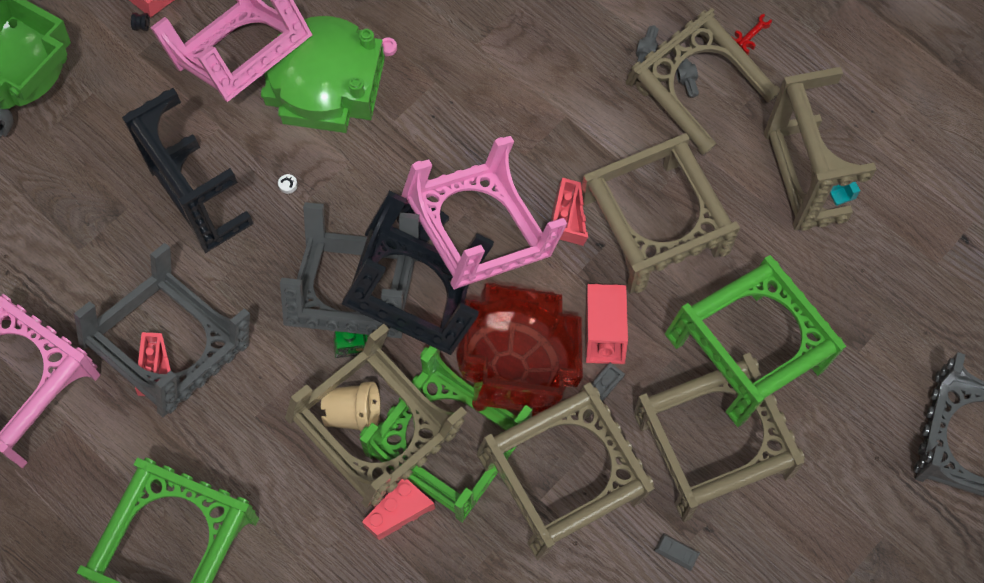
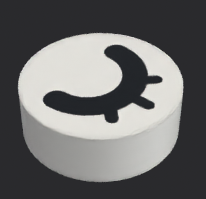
[278,174,297,194]

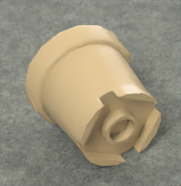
[321,381,380,431]

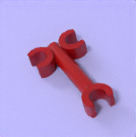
[731,14,772,55]

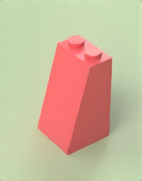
[586,284,628,364]

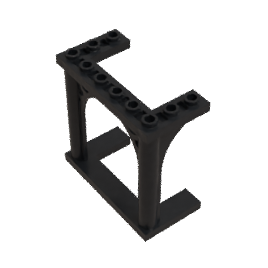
[122,88,253,254]
[342,190,494,355]

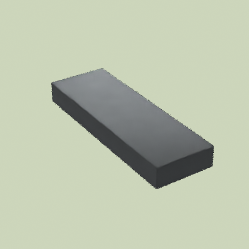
[587,362,625,419]

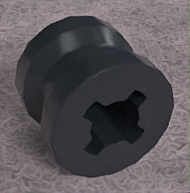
[131,13,150,31]

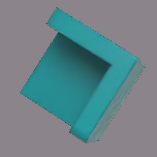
[830,182,860,206]

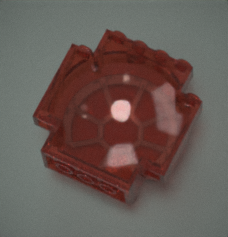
[456,283,583,417]

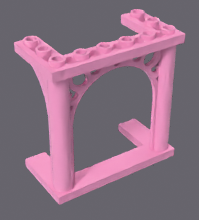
[151,0,312,102]
[401,136,567,289]
[0,294,100,468]

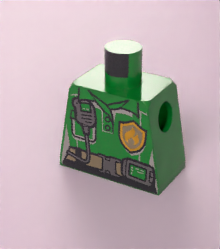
[333,331,369,358]

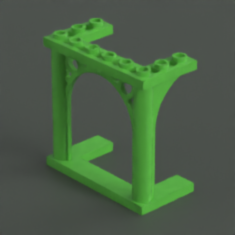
[665,255,846,427]
[360,346,532,523]
[77,457,259,583]

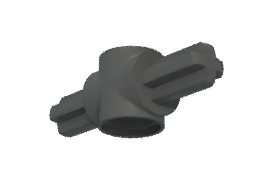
[636,25,659,63]
[676,54,699,98]

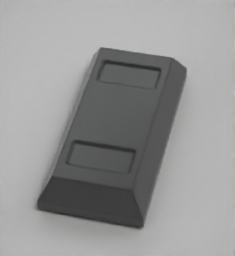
[655,533,700,571]

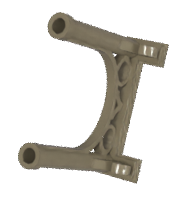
[626,8,780,156]

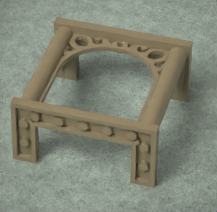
[764,67,877,231]
[582,133,740,294]
[285,324,467,508]
[634,353,805,522]
[477,383,655,561]

